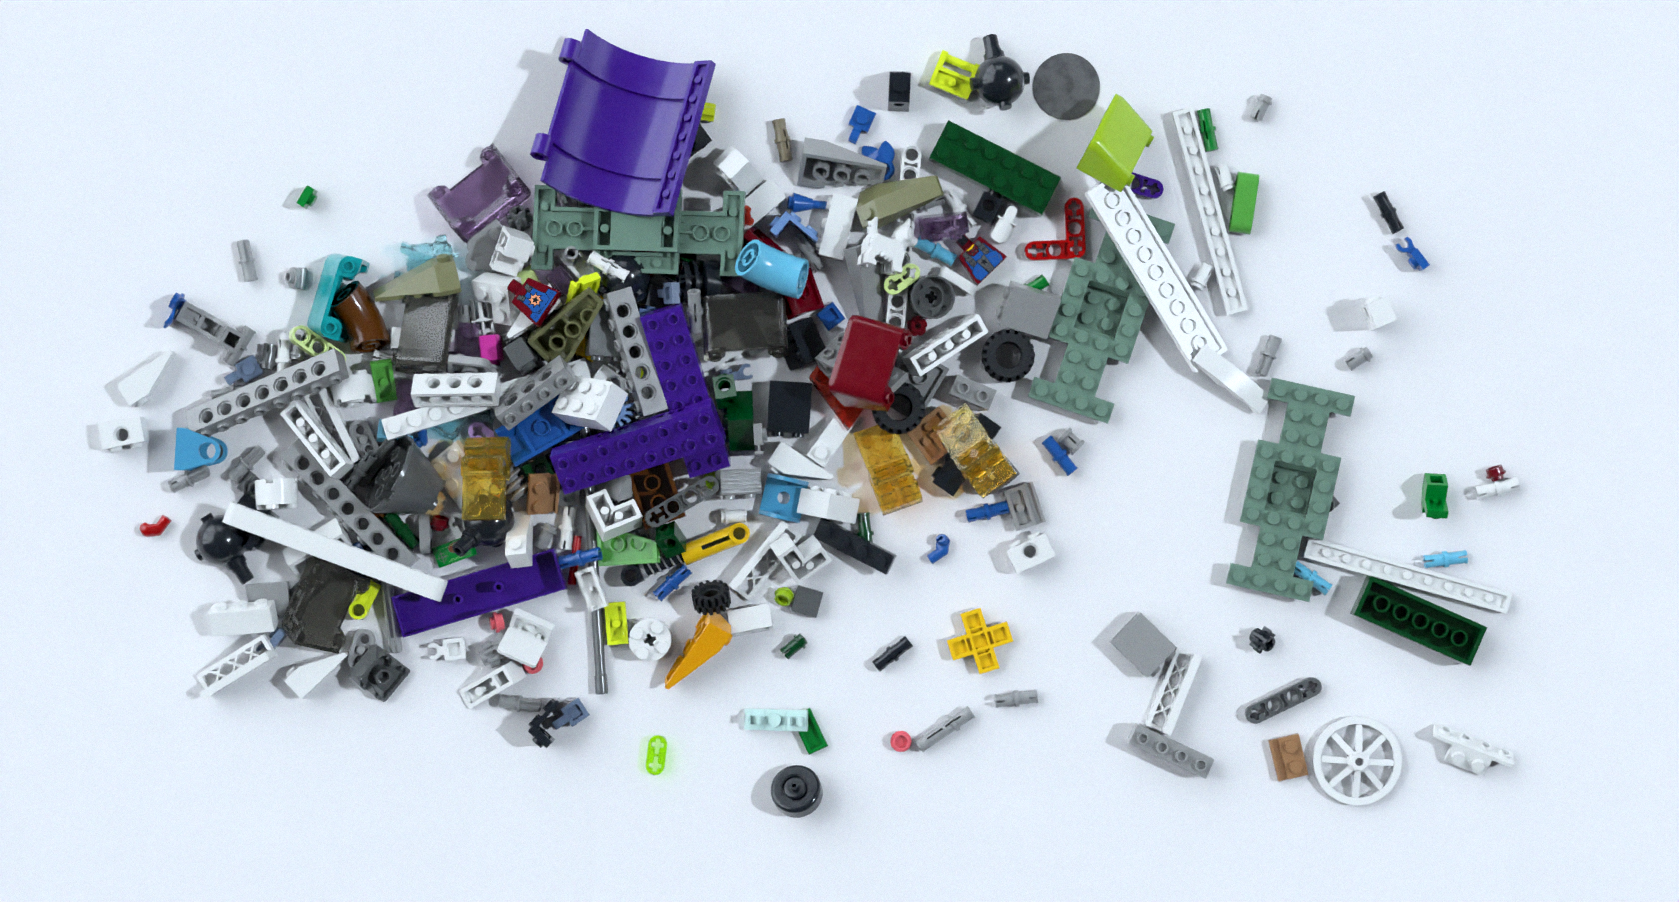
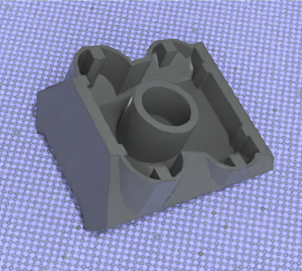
[349,644,410,702]

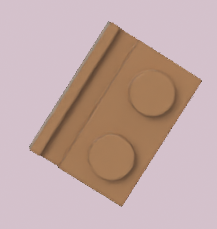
[526,473,560,515]
[1268,733,1308,782]

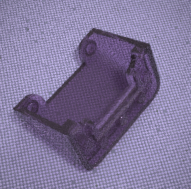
[427,143,531,243]

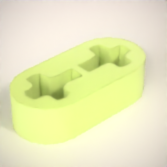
[884,263,920,295]

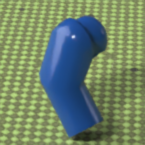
[413,429,428,448]
[927,534,950,564]

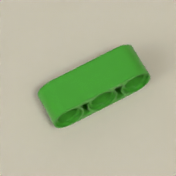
[1229,171,1259,235]

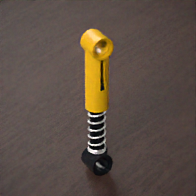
[620,523,750,586]

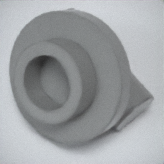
[285,267,306,289]

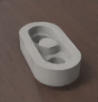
[349,420,380,458]
[348,629,376,668]

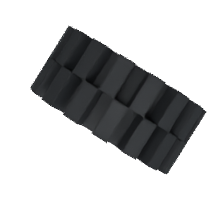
[691,580,731,615]

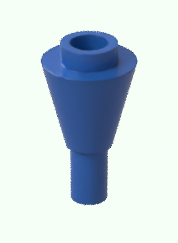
[787,192,827,213]

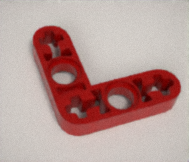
[1024,197,1086,261]

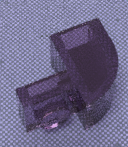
[455,322,480,357]

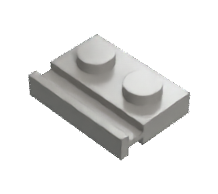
[753,423,768,455]
[1003,482,1046,531]

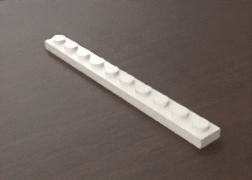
[1172,107,1248,315]
[381,358,591,441]
[1302,537,1512,614]

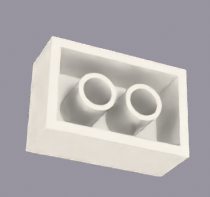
[552,376,628,432]

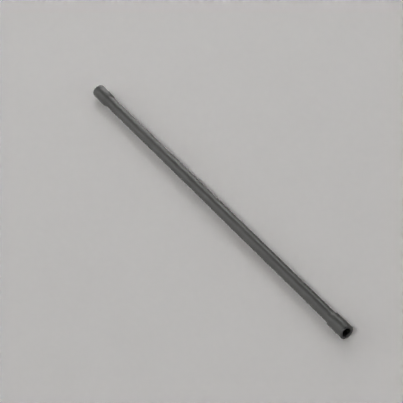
[575,354,608,695]

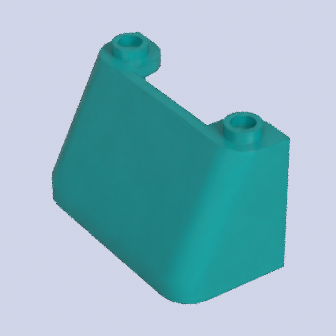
[307,253,370,343]

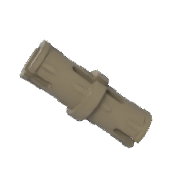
[772,118,793,162]

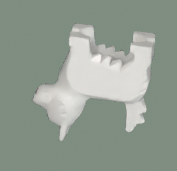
[857,217,918,276]

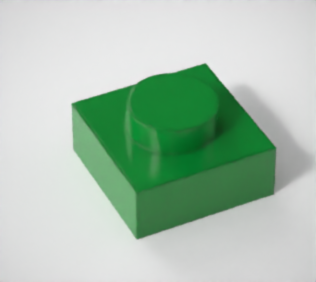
[296,185,318,209]

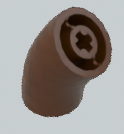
[330,281,391,353]

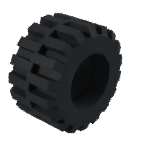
[981,329,1035,383]
[872,382,925,435]

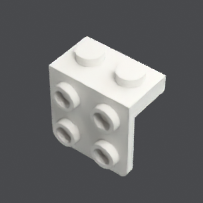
[497,607,555,668]

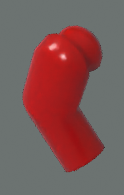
[139,515,172,537]

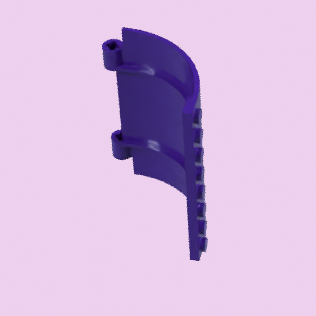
[530,29,716,217]

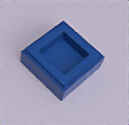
[816,302,845,331]

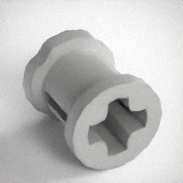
[1057,428,1085,455]

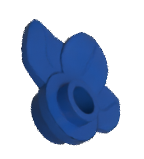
[862,141,895,180]
[163,292,187,328]

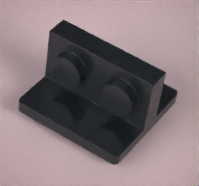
[774,317,826,371]

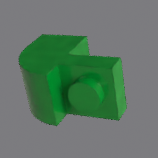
[1421,473,1449,519]

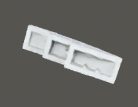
[1193,344,1270,414]

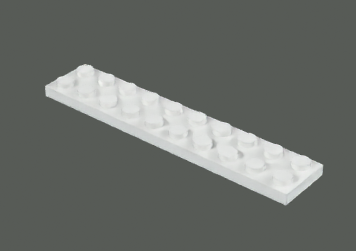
[1084,182,1228,372]

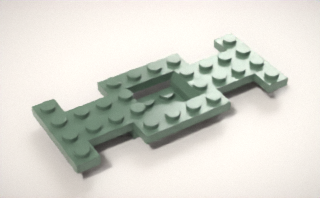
[531,185,746,277]
[1028,207,1175,424]
[1226,378,1355,602]

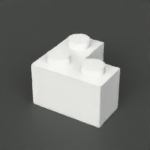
[713,145,763,195]
[489,225,535,277]
[472,272,522,326]
[797,485,860,524]
[585,489,643,542]
[769,533,832,585]

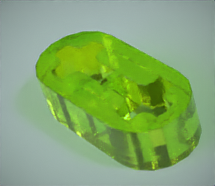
[646,735,668,775]

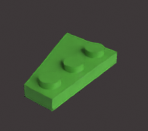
[596,529,660,566]

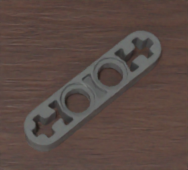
[645,476,719,528]
[1245,677,1322,724]

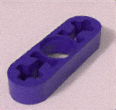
[1131,172,1164,199]

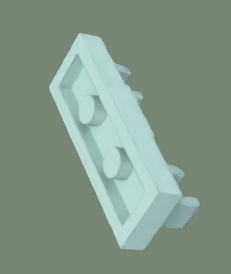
[744,708,808,732]

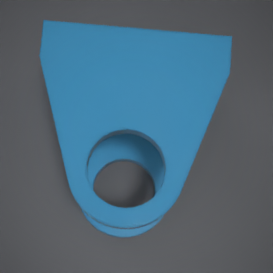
[174,428,228,471]
[759,473,809,523]

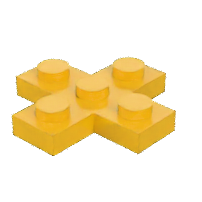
[947,608,1013,674]

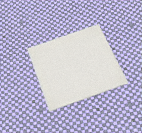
[974,263,1023,308]

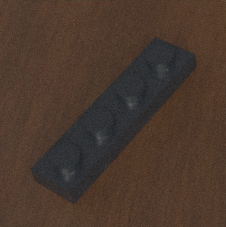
[813,518,897,575]

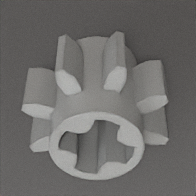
[479,641,504,668]

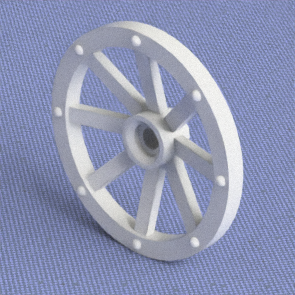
[1312,716,1402,805]

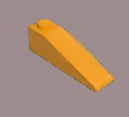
[665,612,733,690]

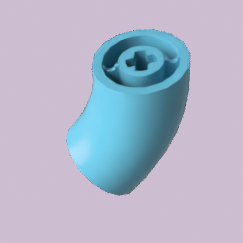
[735,240,809,299]

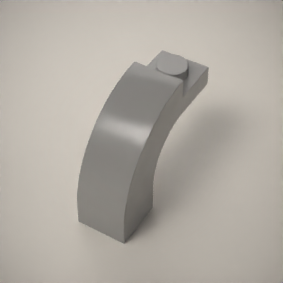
[174,300,246,354]

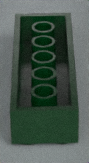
[929,120,1061,217]
[1350,575,1487,666]

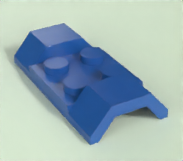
[495,394,586,467]

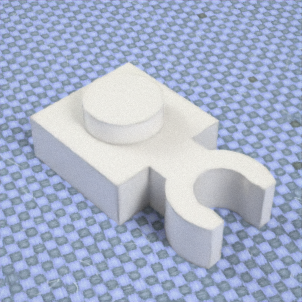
[428,637,467,661]

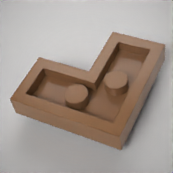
[907,406,952,465]

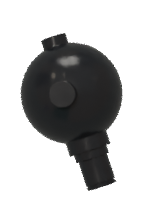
[970,34,1030,111]
[598,255,650,302]
[452,494,514,557]
[194,513,254,585]

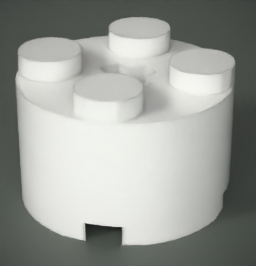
[331,370,377,408]
[254,478,299,510]
[629,618,672,661]

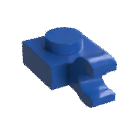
[848,105,876,144]
[1395,237,1430,271]

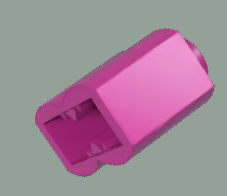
[478,334,504,366]

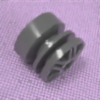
[908,275,955,319]

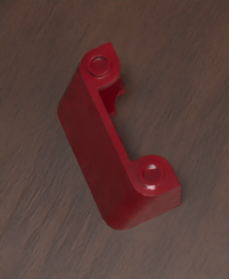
[829,315,913,412]

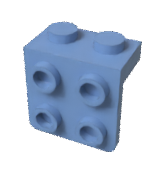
[769,211,819,244]

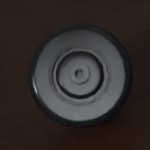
[771,765,823,818]

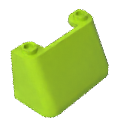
[1076,94,1154,192]

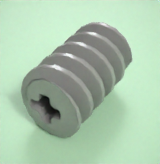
[491,455,528,502]

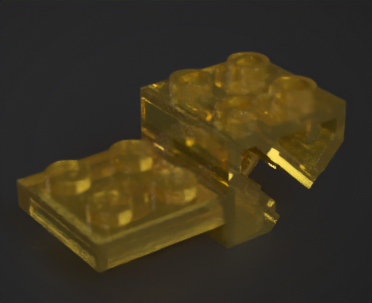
[932,403,1017,499]
[853,425,923,516]
[461,437,511,521]

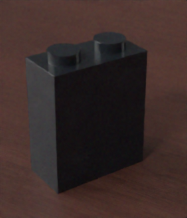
[767,380,812,438]

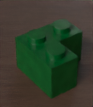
[723,390,755,451]

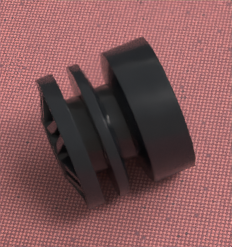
[675,260,721,305]

